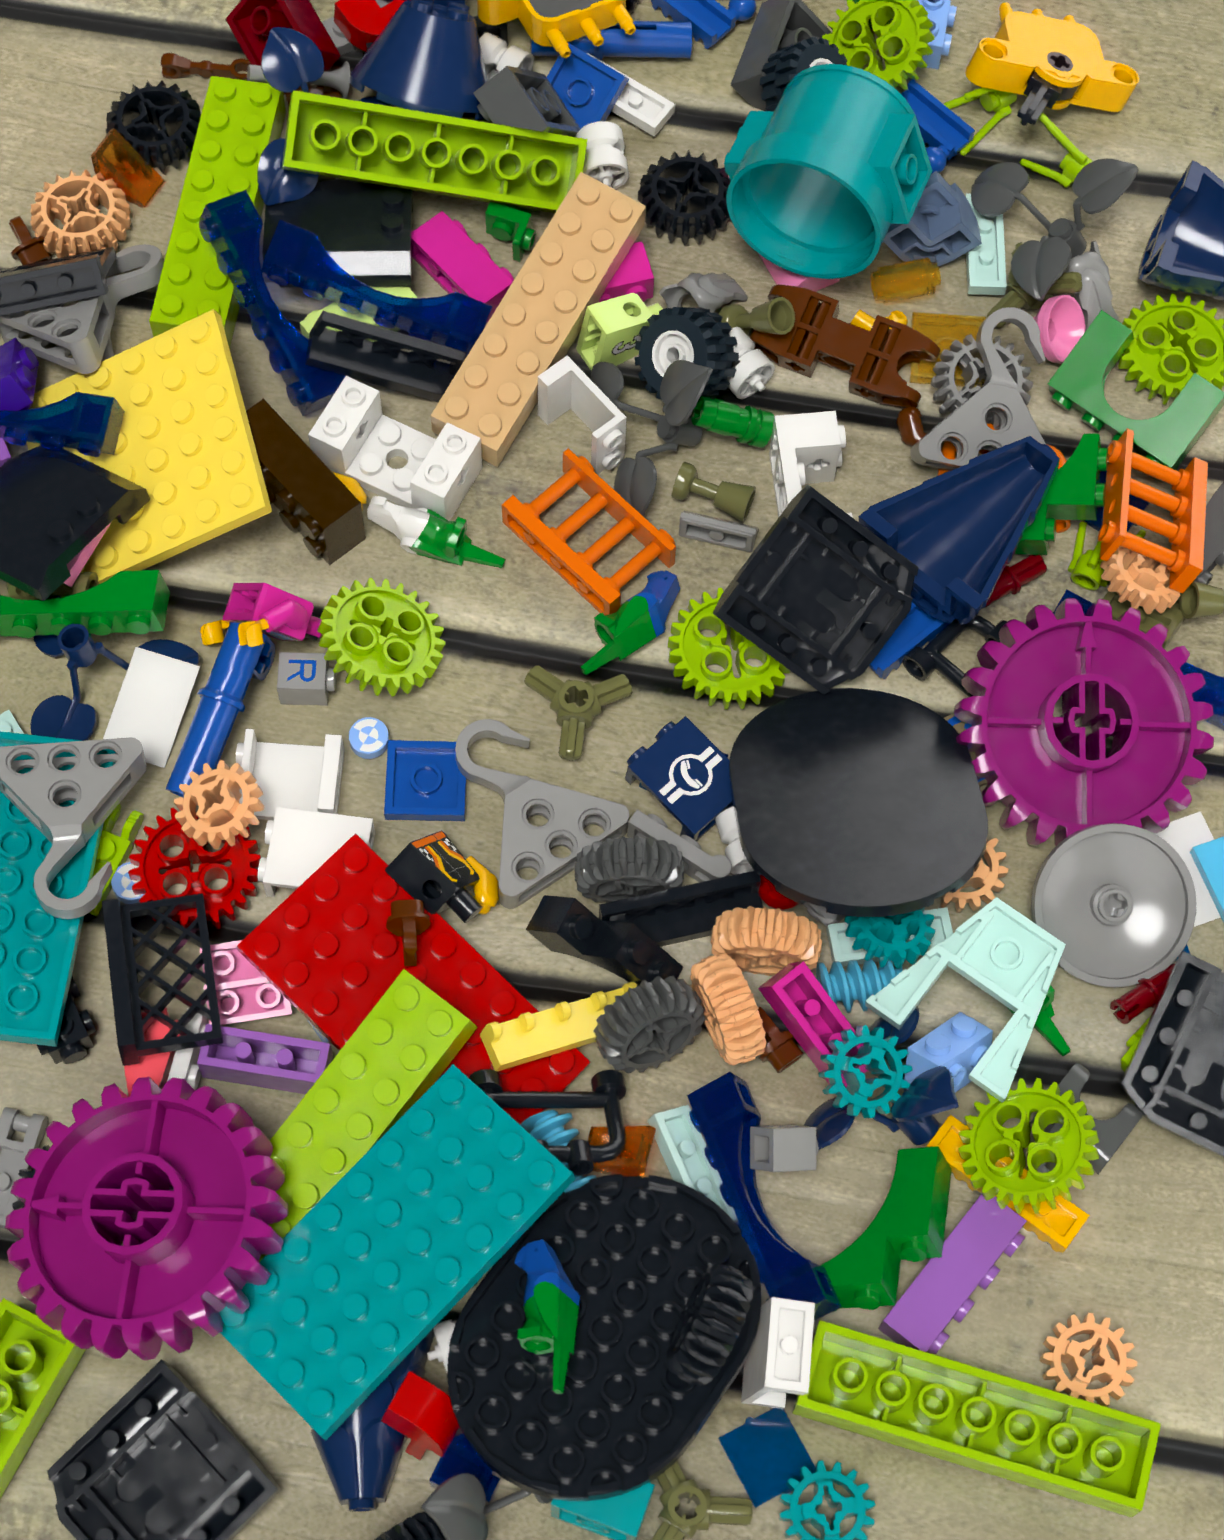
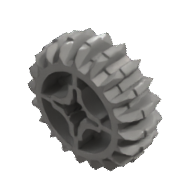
[931,334,1033,430]

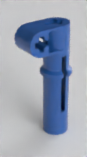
[530,21,692,61]
[166,622,276,797]

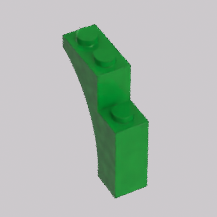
[1014,434,1108,555]
[800,1146,952,1312]

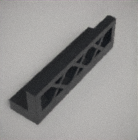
[305,311,467,402]
[599,871,763,947]

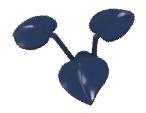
[257,27,394,206]
[30,596,200,741]
[803,1006,959,1150]

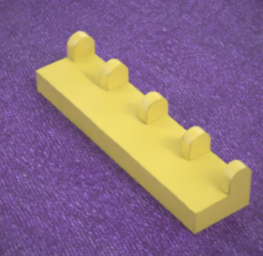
[480,982,637,1072]

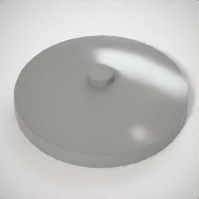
[1031,823,1197,987]

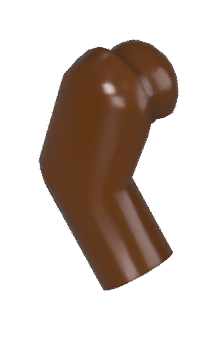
[897,406,927,447]

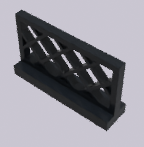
[0,247,116,316]
[102,893,223,1066]

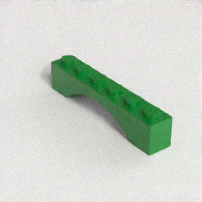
[0,570,170,638]

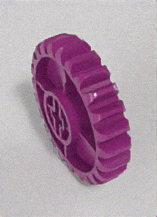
[954,598,1214,847]
[5,1077,288,1360]

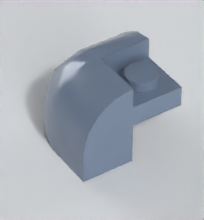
[883,171,982,267]

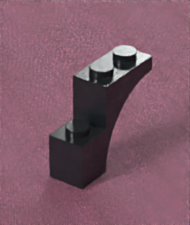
[526,895,683,986]

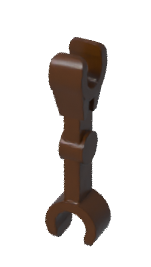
[161,53,251,81]

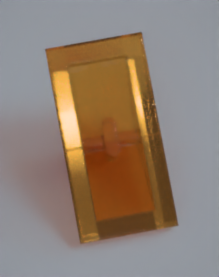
[91,128,165,208]
[588,1126,656,1177]

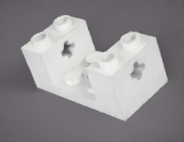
[308,376,482,521]
[769,411,853,518]

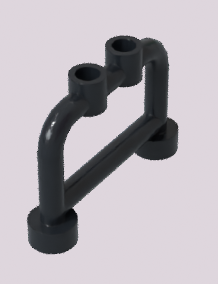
[902,615,1007,697]
[468,1069,626,1176]

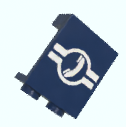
[625,716,734,841]

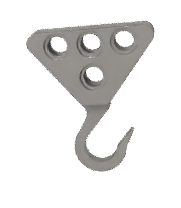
[0,244,164,374]
[910,307,1059,471]
[455,719,629,909]
[0,737,147,919]

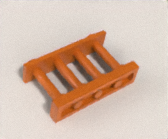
[1098,428,1208,593]
[502,448,676,615]

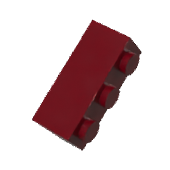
[225,0,341,95]

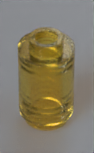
[870,257,941,304]

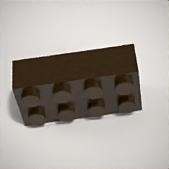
[246,398,366,565]

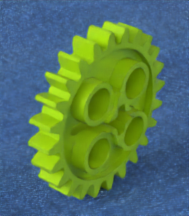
[822,0,935,91]
[1118,293,1224,405]
[317,578,445,697]
[668,587,790,710]
[959,1078,1099,1214]

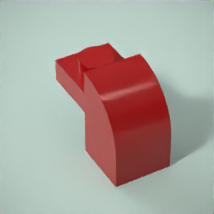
[334,0,406,51]
[381,1371,459,1460]

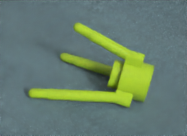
[944,87,1017,156]
[1020,113,1093,188]
[1067,521,1146,590]

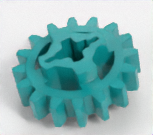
[844,907,935,969]
[818,1025,913,1118]
[778,1460,875,1540]

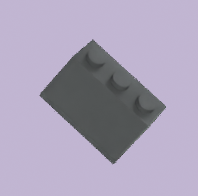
[730,0,832,111]
[474,66,581,137]

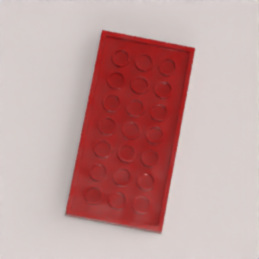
[237,833,590,1124]

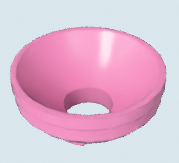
[1034,295,1086,363]

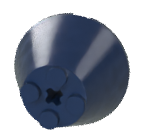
[349,0,488,120]

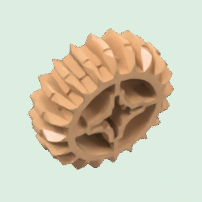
[30,169,131,258]
[711,906,822,976]
[690,953,767,1065]

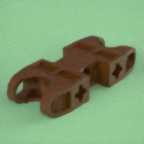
[750,285,941,408]

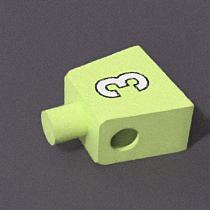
[576,293,663,370]

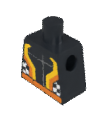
[385,830,483,923]

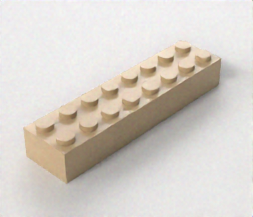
[430,172,646,467]

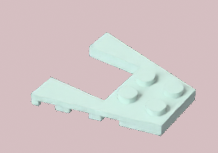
[865,897,1066,1102]

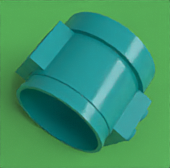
[724,64,932,279]

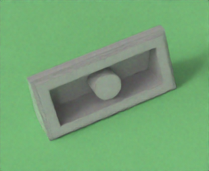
[679,511,758,552]

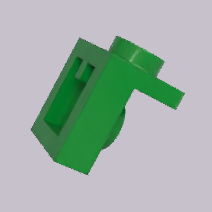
[485,201,536,262]

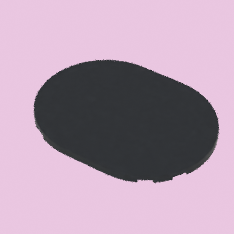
[729,688,988,917]
[447,1174,761,1501]

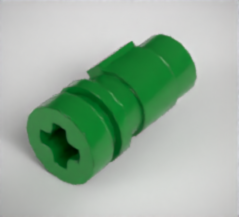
[691,396,774,449]

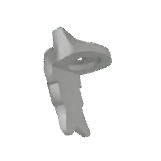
[1063,241,1119,330]
[659,272,748,313]

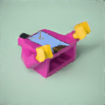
[200,583,322,647]

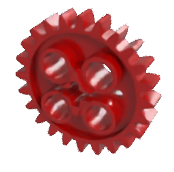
[128,807,261,929]

